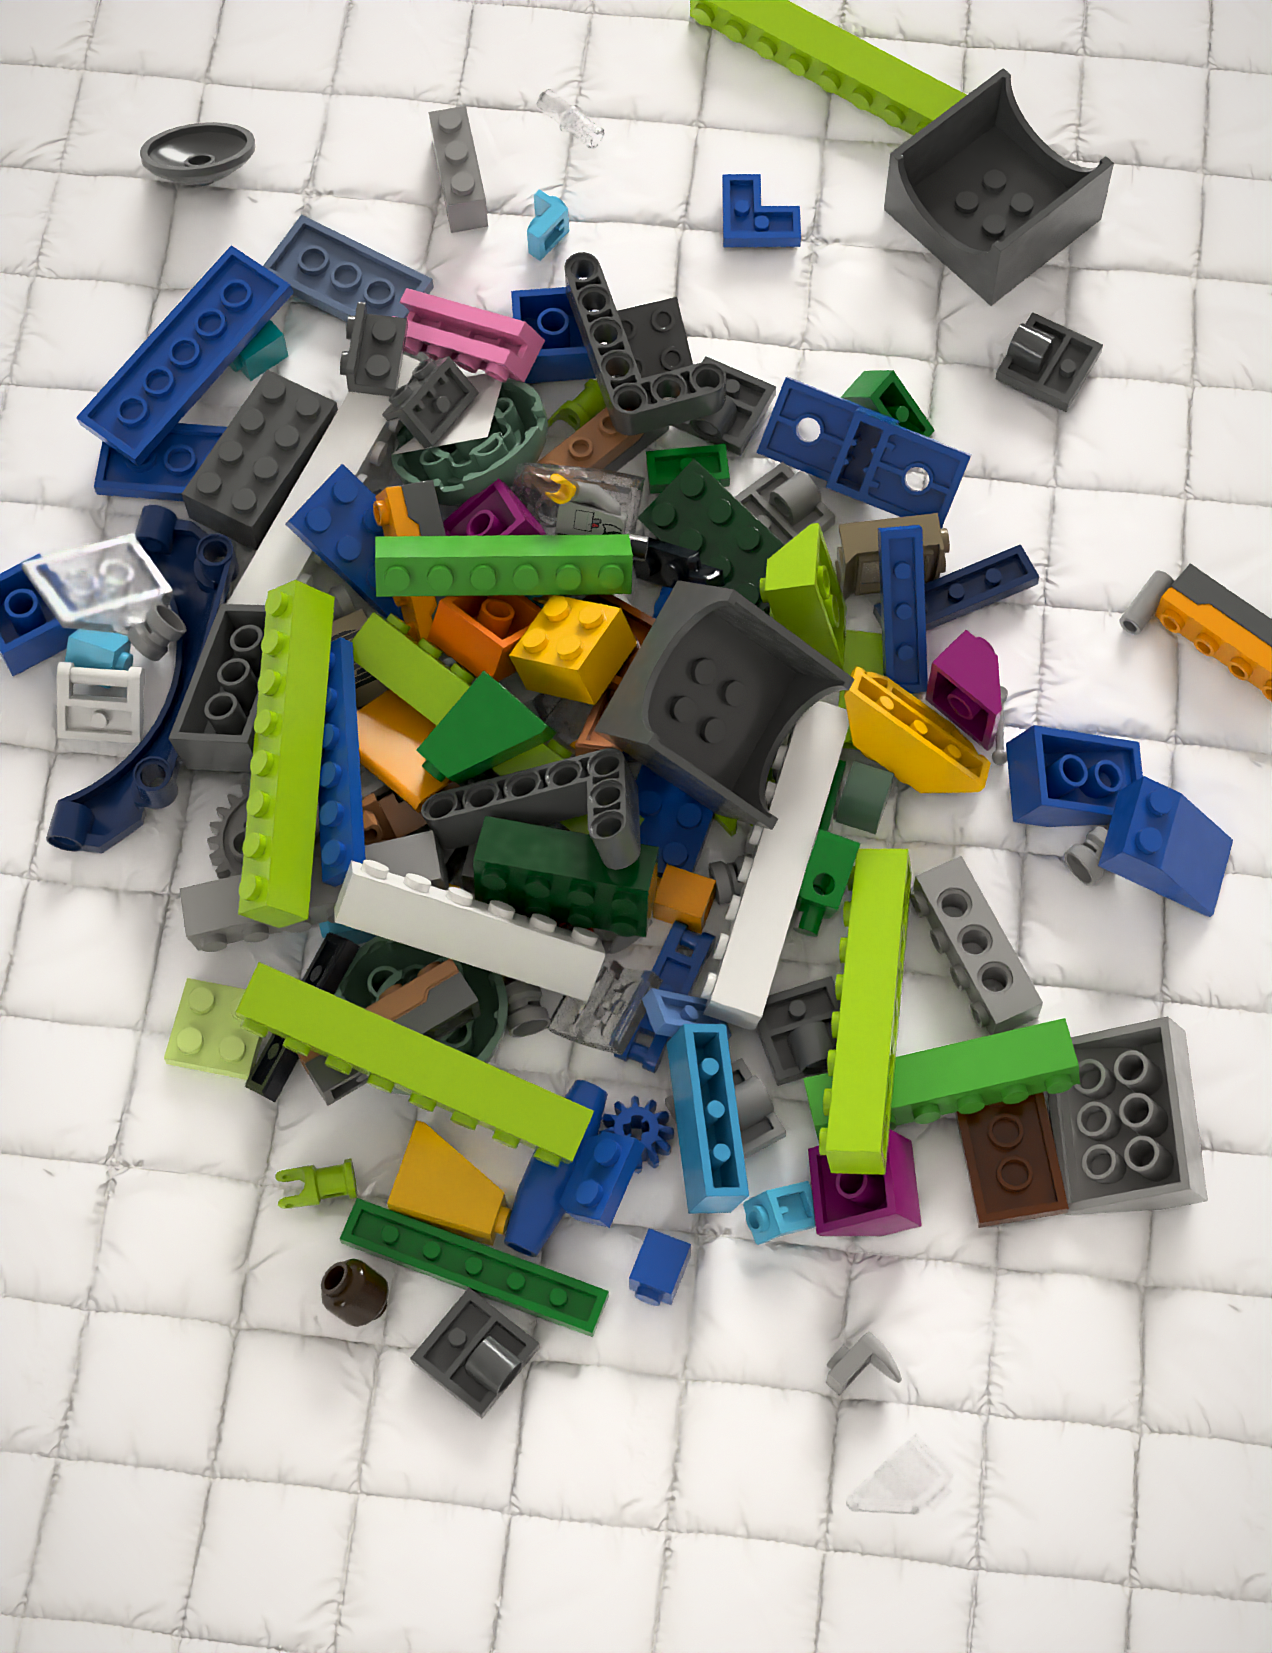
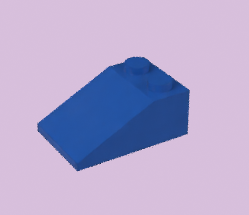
[1006,725,1143,827]
[1098,776,1233,917]

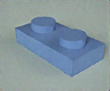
[642,988,732,1039]

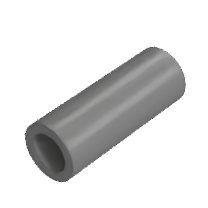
[1119,570,1174,635]

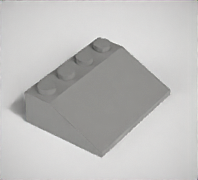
[1048,1016,1208,1215]

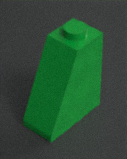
[416,671,557,784]

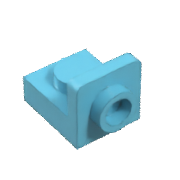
[527,189,570,261]
[743,1181,816,1245]

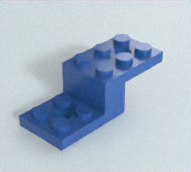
[756,376,972,528]

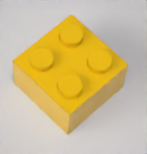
[509,595,637,705]

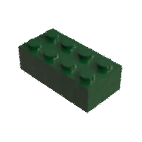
[637,459,784,616]
[473,816,659,938]

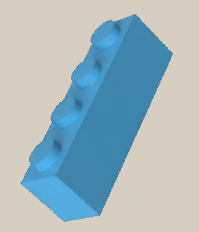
[666,1024,749,1214]

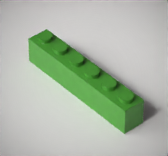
[375,534,633,597]
[803,1018,1080,1143]

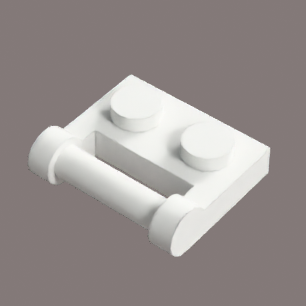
[56,662,145,744]

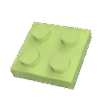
[164,978,263,1080]

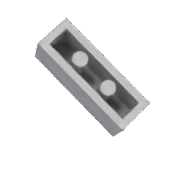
[428,106,489,233]

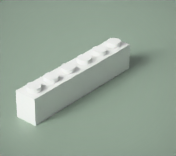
[334,860,606,1002]

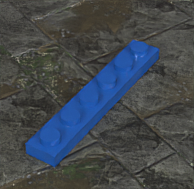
[318,637,366,887]

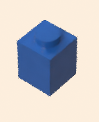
[629,1228,691,1306]

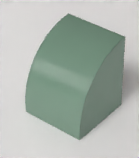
[836,761,894,835]

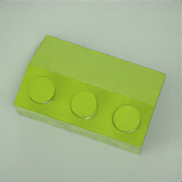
[760,523,847,669]

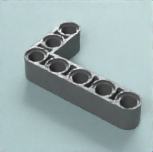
[564,252,726,436]
[421,748,641,870]

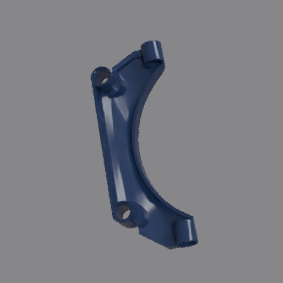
[46,505,239,854]

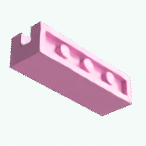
[392,288,545,383]

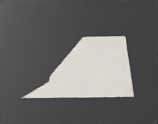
[391,373,502,455]

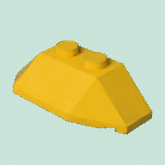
[844,666,991,793]

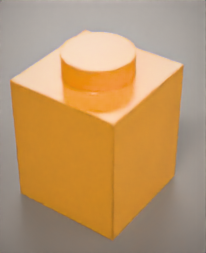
[653,864,716,934]

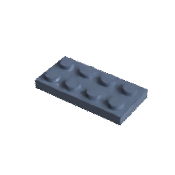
[263,214,434,322]

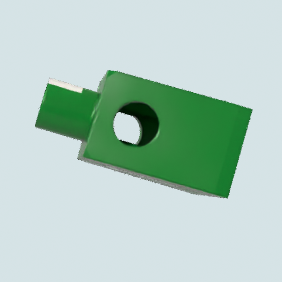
[793,829,861,937]

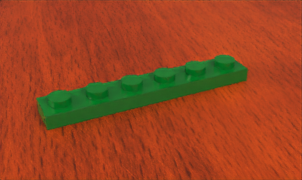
[339,1198,609,1337]

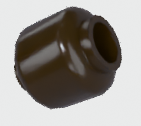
[321,1258,389,1327]

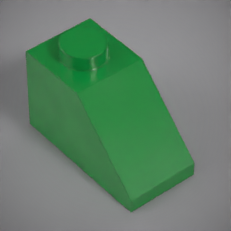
[841,370,935,437]

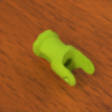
[548,378,606,432]
[275,1158,358,1209]

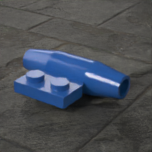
[504,1080,645,1257]

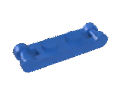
[614,920,716,1074]

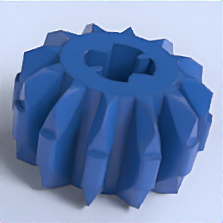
[599,1095,675,1174]

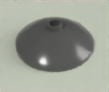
[140,122,256,186]

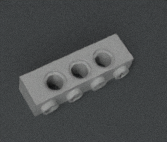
[910,856,1043,1035]

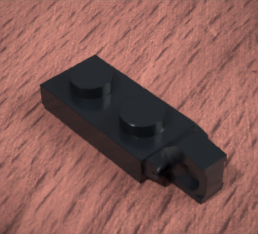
[633,536,725,588]

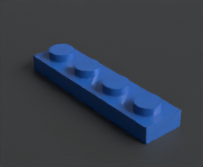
[878,525,928,693]

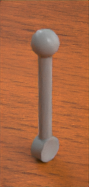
[992,686,1008,765]

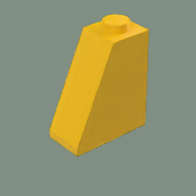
[387,1120,512,1246]

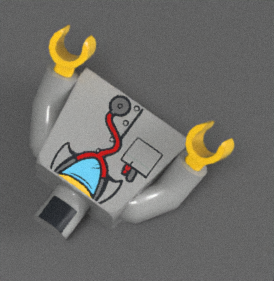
[533,474,649,605]

